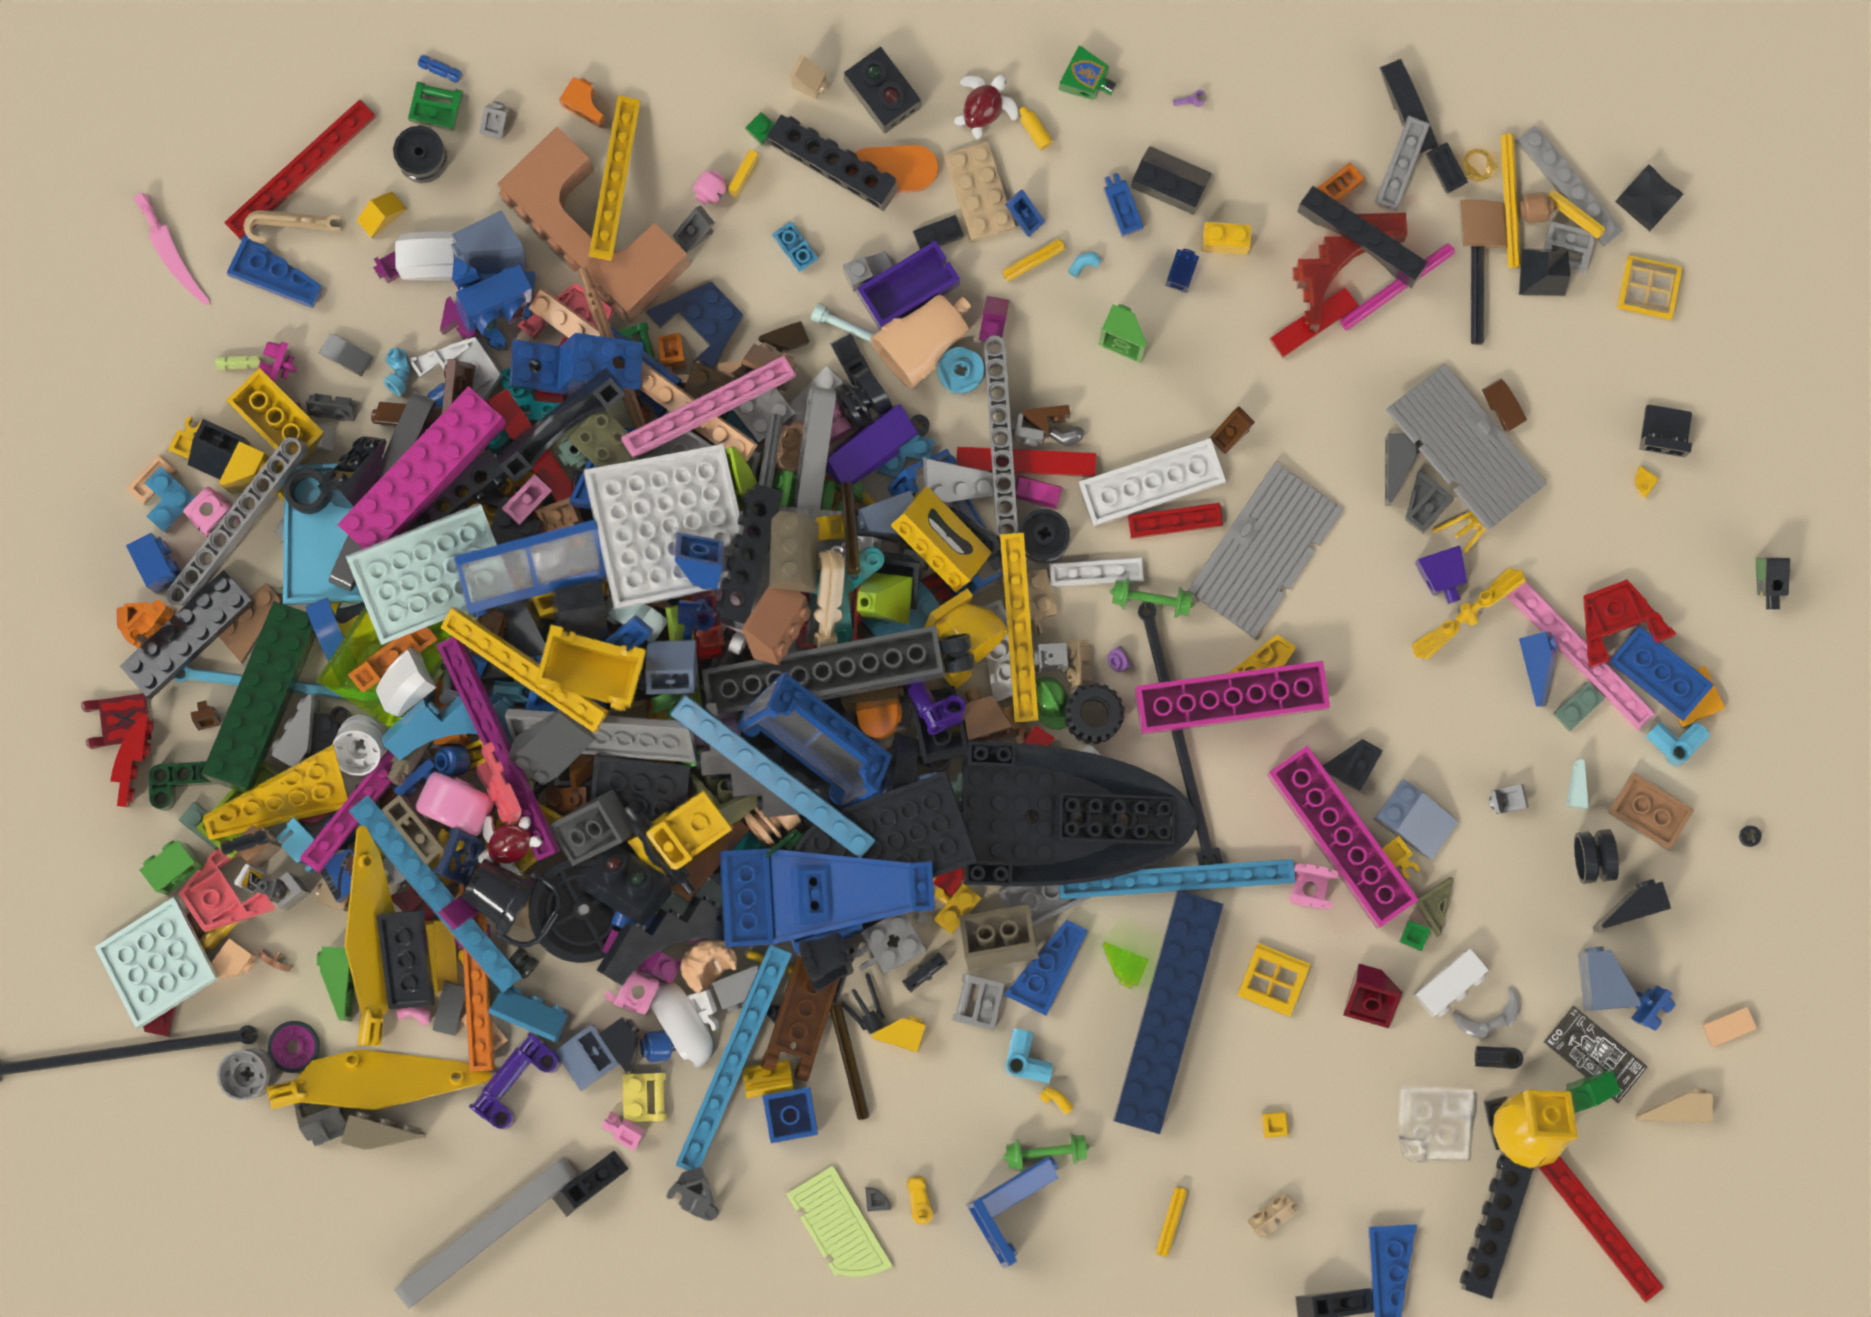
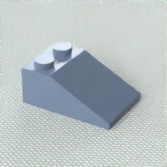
[1373,779,1458,860]

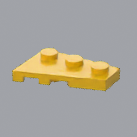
[1227,634,1296,674]

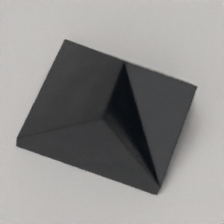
[1519,248,1571,296]

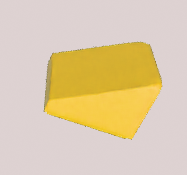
[816,515,845,541]

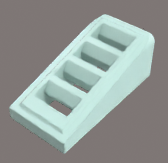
[1566,759,1589,811]

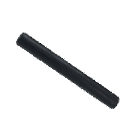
[1471,246,1484,345]

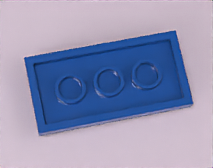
[1609,626,1714,721]

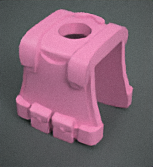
[183,486,240,541]
[1289,864,1338,909]
[604,968,659,1015]

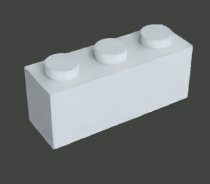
[1413,949,1489,1017]

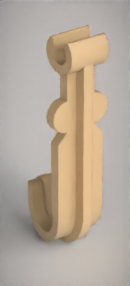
[244,210,342,244]
[813,550,845,648]

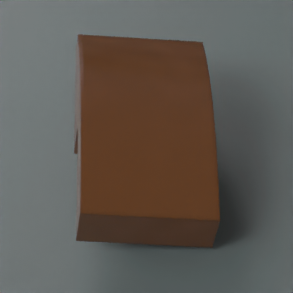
[1482,379,1527,431]

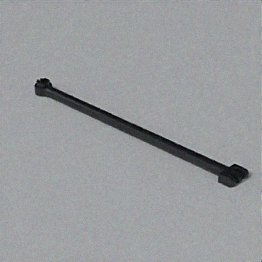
[1137,602,1223,866]
[0,1025,259,1082]

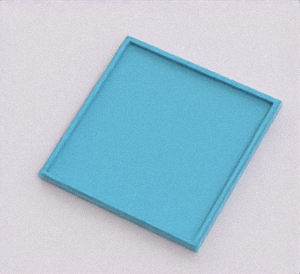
[283,463,424,605]

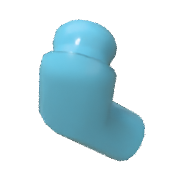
[1068,251,1101,278]

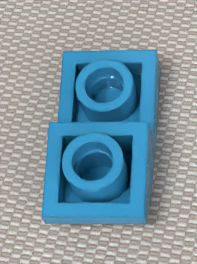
[772,221,818,272]

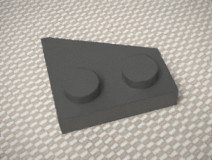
[1405,470,1454,534]

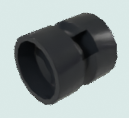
[939,633,976,673]

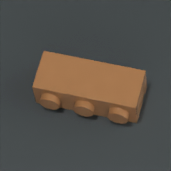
[238,825,282,867]

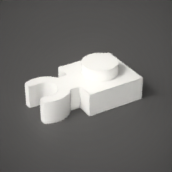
[687,989,719,1031]

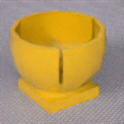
[924,589,1008,677]
[1493,1089,1578,1168]

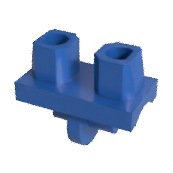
[1631,985,1676,1030]

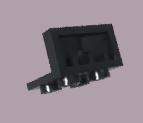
[1639,404,1692,458]

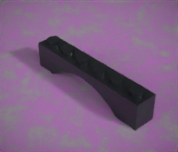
[1297,186,1428,289]
[496,368,625,482]

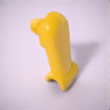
[906,1176,933,1225]

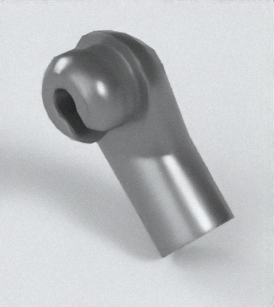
[1049,426,1084,446]

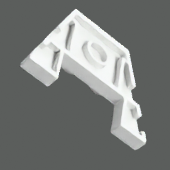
[408,337,503,401]

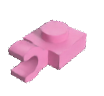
[601,1111,645,1151]

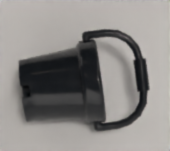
[460,859,561,948]

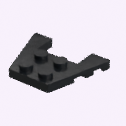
[479,480,542,567]

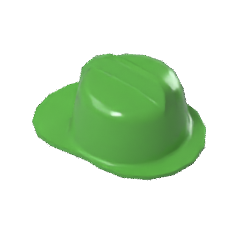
[1035,676,1070,730]

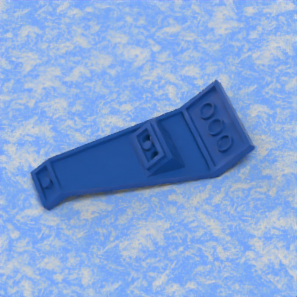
[720,849,935,947]

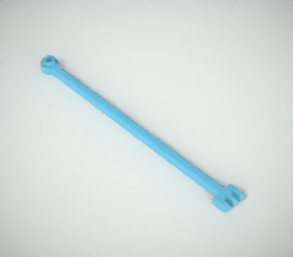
[174,666,435,704]

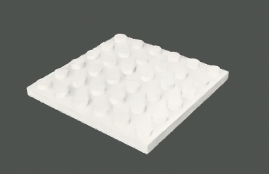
[583,444,751,610]

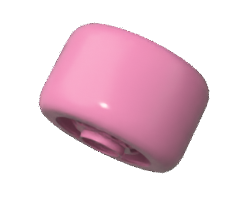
[416,772,494,837]

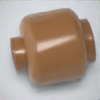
[1520,192,1554,224]

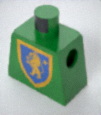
[1059,45,1117,100]

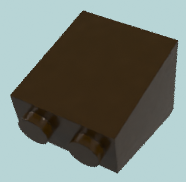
[841,685,904,712]

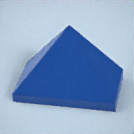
[1005,189,1045,237]

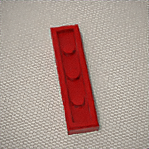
[1269,287,1359,359]
[1127,502,1223,539]

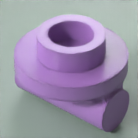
[1108,646,1133,672]

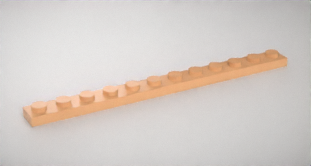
[529,289,758,463]

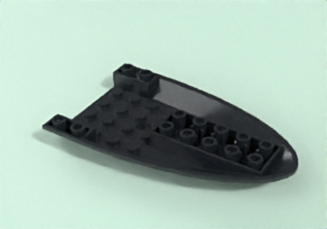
[961,741,1197,887]

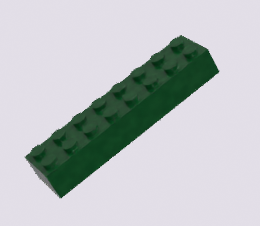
[201,601,316,793]

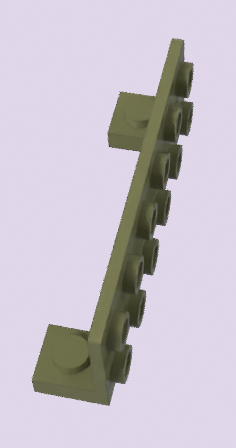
[568,410,654,467]

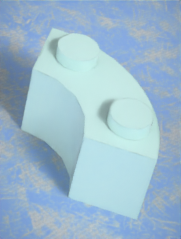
[605,594,667,643]

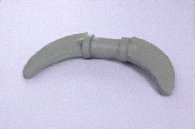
[1453,987,1519,1038]

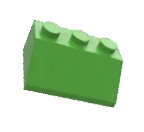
[1098,304,1147,363]

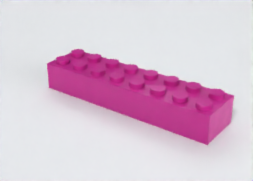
[337,386,507,549]
[1134,661,1330,735]
[1266,745,1418,929]

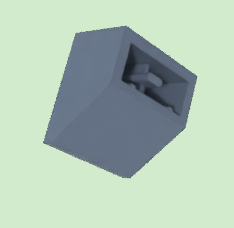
[645,640,698,694]
[555,1024,620,1091]

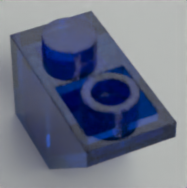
[1165,248,1199,293]

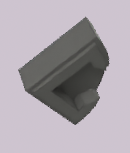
[865,1187,891,1212]

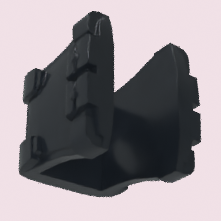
[798,933,854,992]

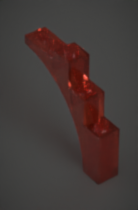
[1292,212,1408,332]

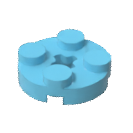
[938,347,984,394]

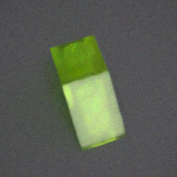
[1101,941,1148,989]

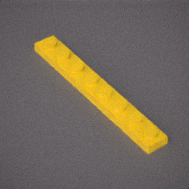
[588,95,641,261]
[1000,533,1038,723]
[441,607,608,733]

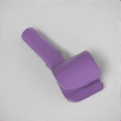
[1173,90,1206,107]

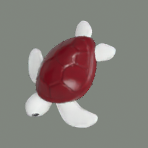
[954,75,1018,140]
[478,816,542,877]

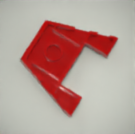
[1583,579,1676,669]

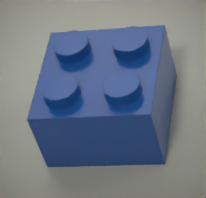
[126,533,181,594]
[762,1087,819,1143]

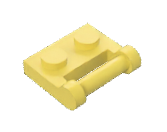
[623,1073,667,1122]

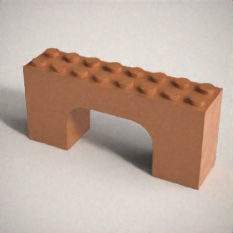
[497,127,690,322]

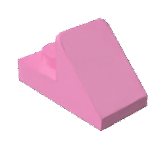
[502,474,552,525]

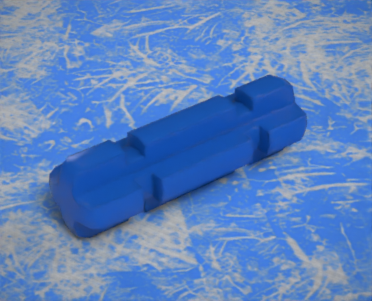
[418,55,462,83]

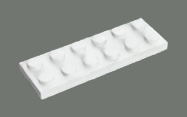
[1078,438,1226,527]

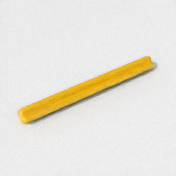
[1501,134,1521,268]

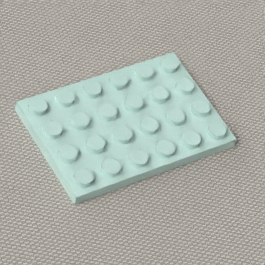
[345,503,514,645]

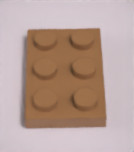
[1608,772,1694,850]

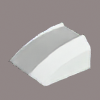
[395,232,453,281]
[376,647,437,716]

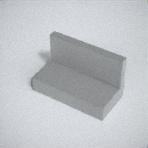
[276,872,311,911]

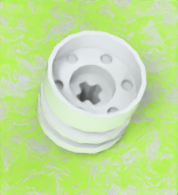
[332,714,386,776]

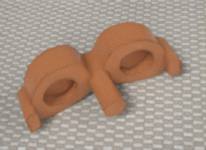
[258,948,293,972]

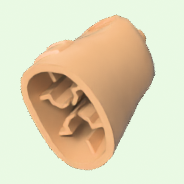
[870,294,971,389]

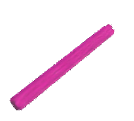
[1340,243,1455,330]

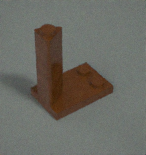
[371,359,475,430]

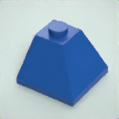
[675,532,724,590]

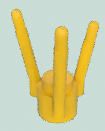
[1432,510,1487,553]

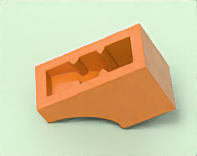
[559,76,605,129]

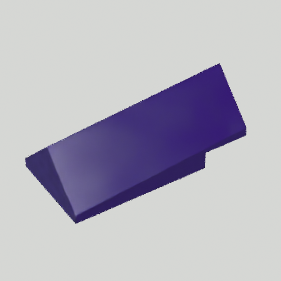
[825,404,918,486]

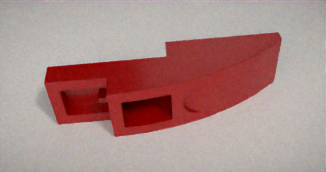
[110,714,154,807]

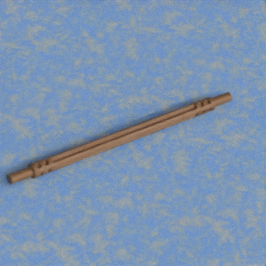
[578,267,653,453]

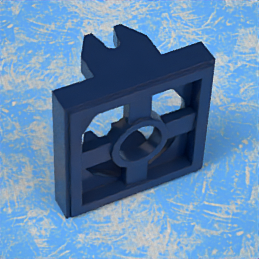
[433,828,486,886]

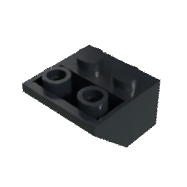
[187,419,250,480]

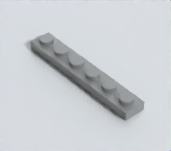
[1516,125,1623,247]

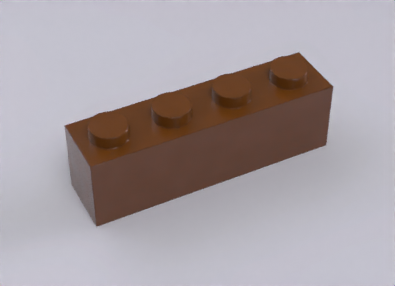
[667,820,750,904]

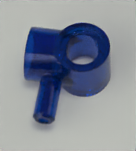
[677,598,715,640]

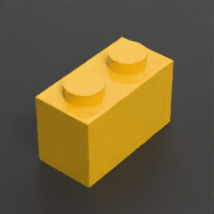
[1202,222,1251,255]

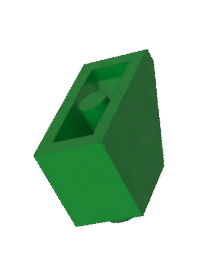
[1566,1069,1621,1113]

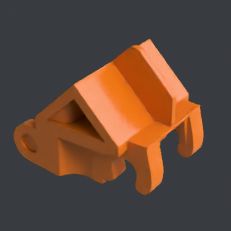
[116,600,174,649]

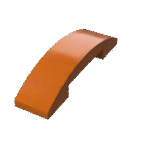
[348,626,438,693]

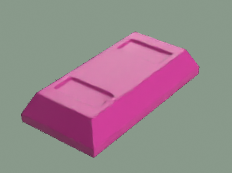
[1015,475,1063,509]

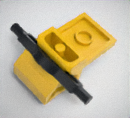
[624,789,733,896]

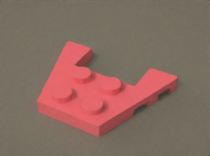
[517,283,613,339]
[475,742,522,825]
[178,848,276,932]

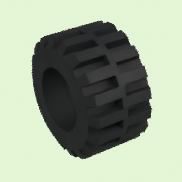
[1064,683,1125,745]

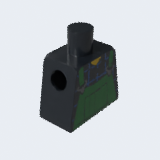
[1756,558,1790,610]

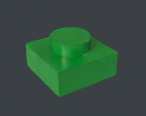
[745,112,774,145]
[1399,920,1431,951]

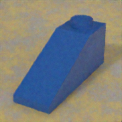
[1519,631,1558,707]

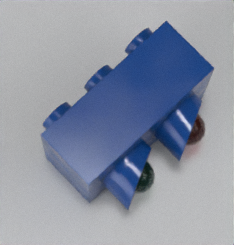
[456,265,532,336]

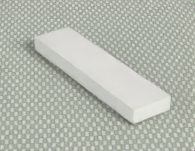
[1049,558,1144,587]

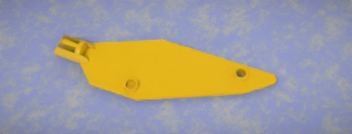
[345,825,395,1046]
[266,1049,492,1110]

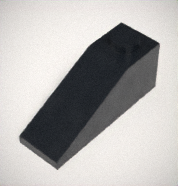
[552,1151,628,1217]
[1295,1288,1373,1317]

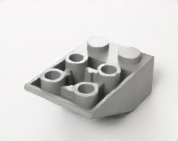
[271,694,320,767]

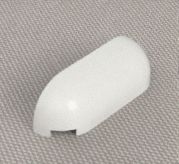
[650,981,713,1068]

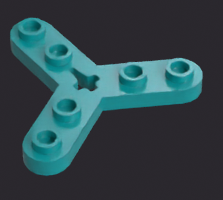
[484,368,561,454]
[813,546,884,644]

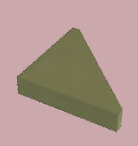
[1416,877,1453,937]

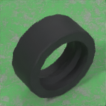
[284,467,330,515]

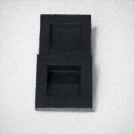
[830,333,872,386]

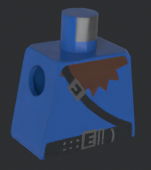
[320,849,355,903]

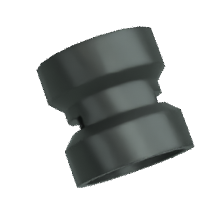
[508,948,540,980]

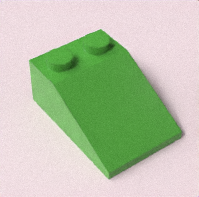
[317,946,355,1022]

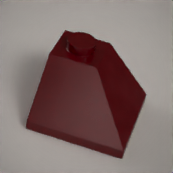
[1343,963,1402,1029]

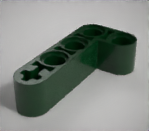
[149,761,217,811]

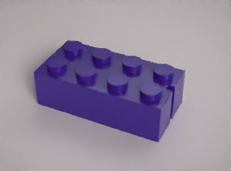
[857,240,960,330]

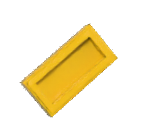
[728,149,759,198]

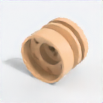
[744,805,802,848]

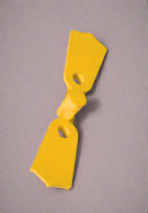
[1411,568,1526,660]

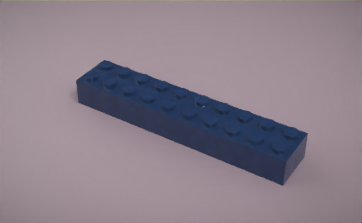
[1113,891,1224,1135]

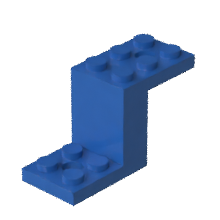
[509,333,643,396]

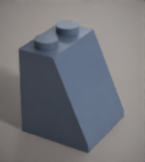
[451,210,527,273]
[855,490,914,541]
[1578,946,1641,1011]

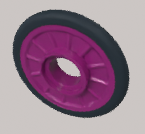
[268,1021,320,1073]

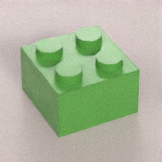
[139,840,204,895]

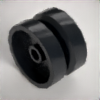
[393,125,448,183]
[1019,509,1070,564]
[1574,829,1619,884]

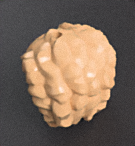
[764,421,804,473]
[681,939,737,994]

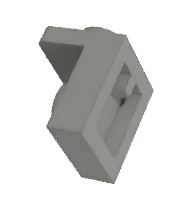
[479,101,511,139]

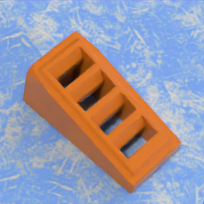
[1318,162,1366,202]

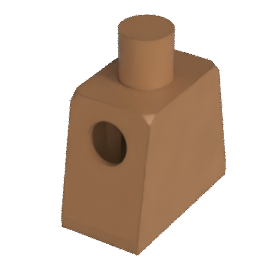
[963,688,1011,742]

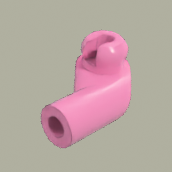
[396,1007,431,1025]

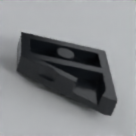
[1322,739,1383,792]

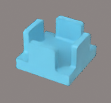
[276,818,316,874]

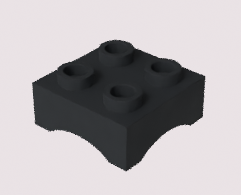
[1615,164,1684,232]

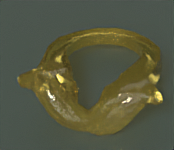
[1462,149,1499,182]

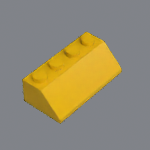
[226,368,325,465]

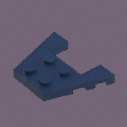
[646,282,743,368]

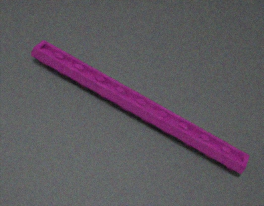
[437,637,560,861]

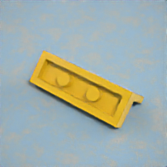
[425,920,458,995]

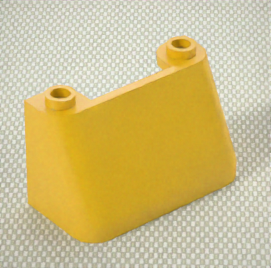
[536,625,646,711]

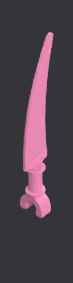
[134,193,210,305]

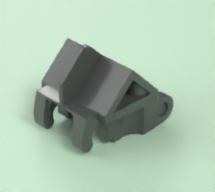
[294,1102,347,1147]
[666,1167,719,1221]

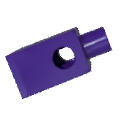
[1415,545,1467,604]

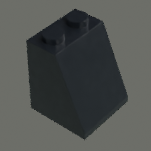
[504,599,556,662]

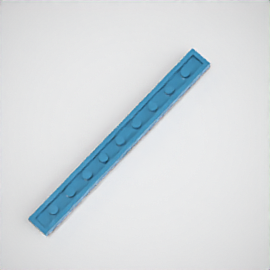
[670,694,875,858]
[349,795,522,993]
[1058,859,1295,900]
[676,944,792,1171]

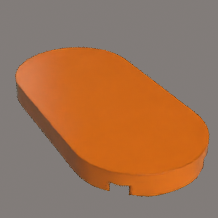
[848,145,938,193]
[856,703,902,739]

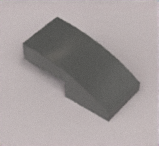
[319,333,373,377]
[432,981,466,1036]

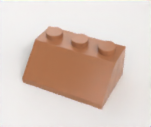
[742,586,811,665]

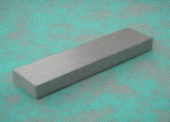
[1375,116,1430,211]

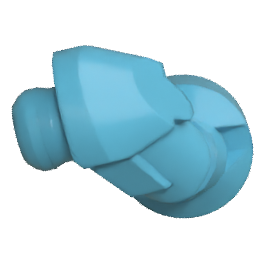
[383,348,410,397]

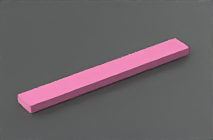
[621,355,796,459]
[1506,582,1656,730]

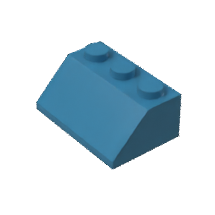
[861,580,940,637]
[488,986,570,1042]

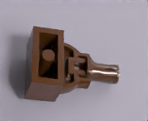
[546,787,592,816]

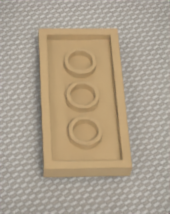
[944,141,1015,242]

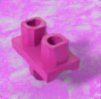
[257,341,298,383]

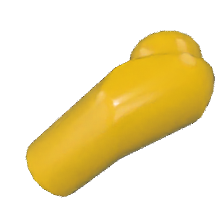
[1039,1087,1074,1114]

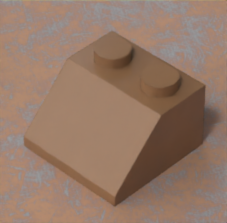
[741,343,797,392]

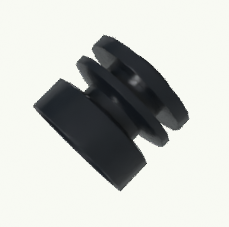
[832,366,892,429]

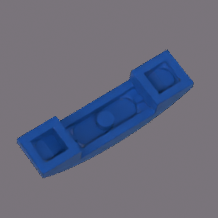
[305,597,358,687]

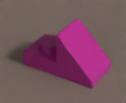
[440,296,479,340]
[978,296,1010,342]

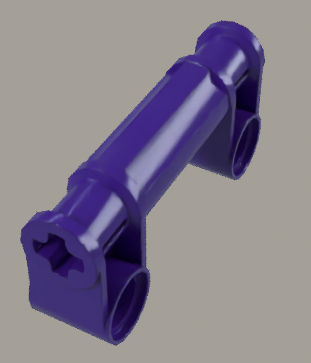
[904,681,966,735]
[469,1031,561,1130]

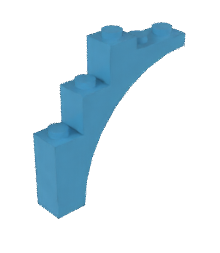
[381,692,515,760]

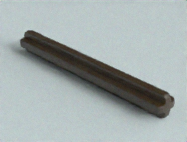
[841,481,860,576]
[830,1004,870,1120]

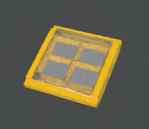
[1617,255,1682,321]
[1237,943,1311,1017]

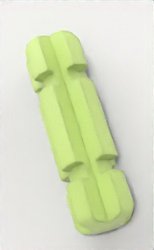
[215,355,262,370]

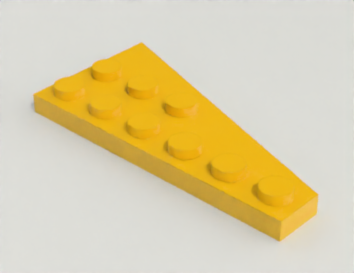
[203,744,348,840]

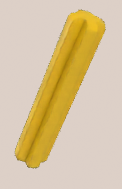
[1548,190,1605,239]
[1002,239,1065,282]
[1156,1187,1187,1257]

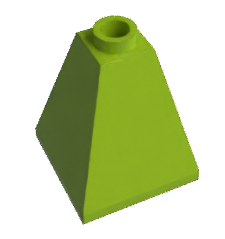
[857,572,913,625]

